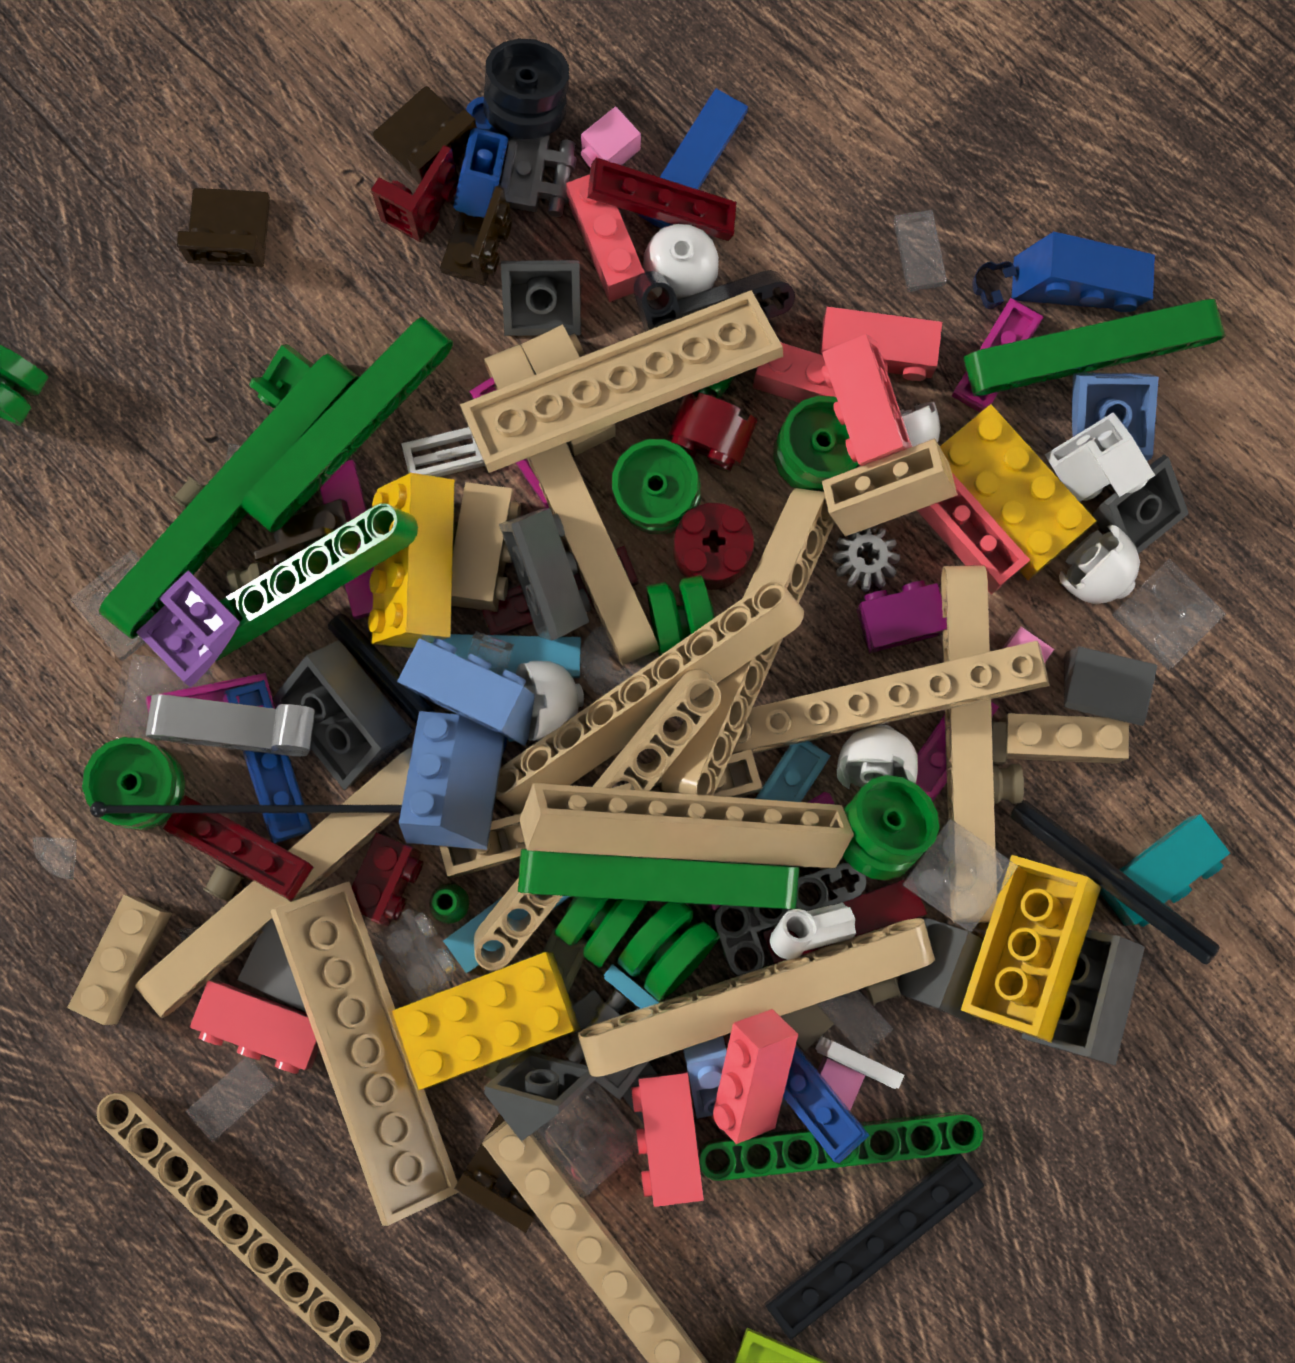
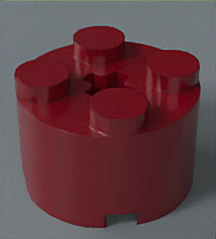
[668,393,758,472]
[673,503,754,590]

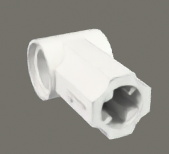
[770,902,856,960]

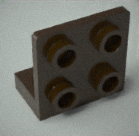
[373,86,477,184]
[440,186,512,286]
[177,188,270,267]
[253,499,359,568]
[454,1114,569,1233]

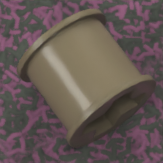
[171,476,204,509]
[203,863,245,902]
[866,977,901,1006]

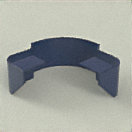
[972,261,1017,309]

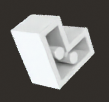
[1045,412,1155,502]

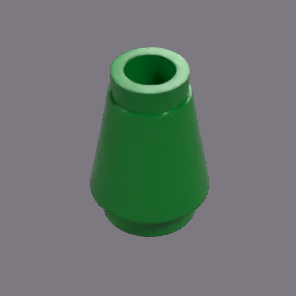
[429,883,469,924]

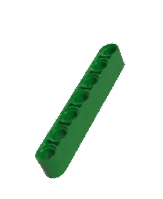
[963,299,1225,396]
[241,317,453,533]
[215,503,418,662]
[518,849,799,909]
[698,1112,983,1181]

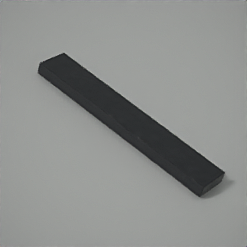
[764,1154,985,1341]

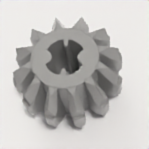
[832,527,900,592]

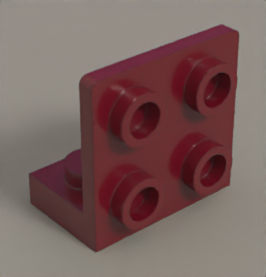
[371,145,458,242]
[352,832,424,926]

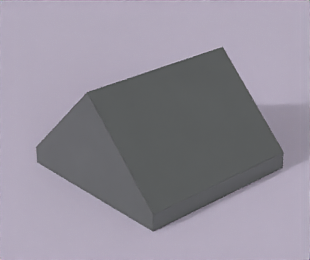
[501,260,581,336]
[1091,454,1189,554]
[1064,646,1158,726]
[897,917,983,1023]
[484,1050,597,1141]

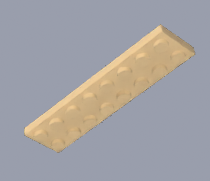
[460,290,783,473]
[270,881,459,1226]

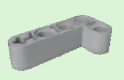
[146,694,315,757]

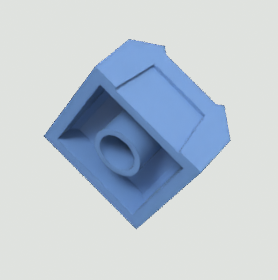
[1072,372,1159,461]

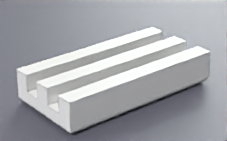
[401,427,485,477]
[815,1036,905,1089]

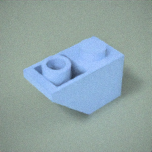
[683,1036,727,1119]

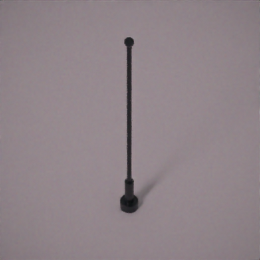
[90,801,402,818]

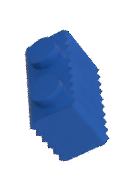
[453,128,508,218]

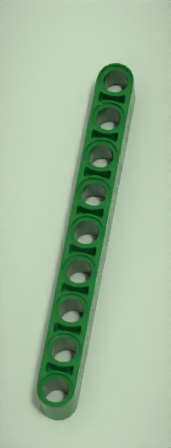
[99,353,359,639]

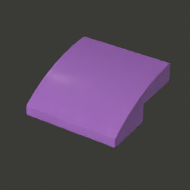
[136,571,240,688]

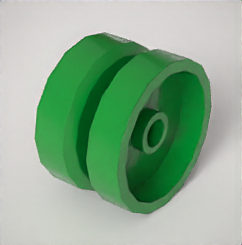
[0,345,49,426]
[773,396,859,492]
[612,439,701,534]
[646,575,715,656]
[82,737,185,830]
[842,775,939,880]
[554,897,648,968]
[617,902,720,1002]

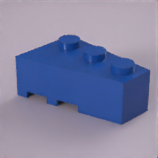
[1012,231,1155,312]

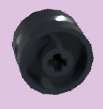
[483,38,569,139]

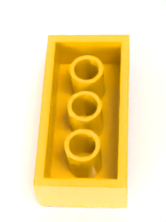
[940,404,1096,581]
[368,473,455,648]
[961,855,1101,1043]
[392,952,581,1090]

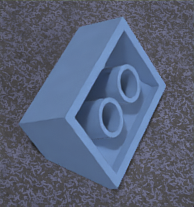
[397,638,535,746]
[399,711,505,850]

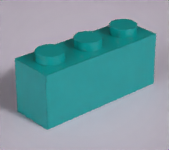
[1099,814,1230,927]

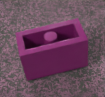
[856,580,947,654]

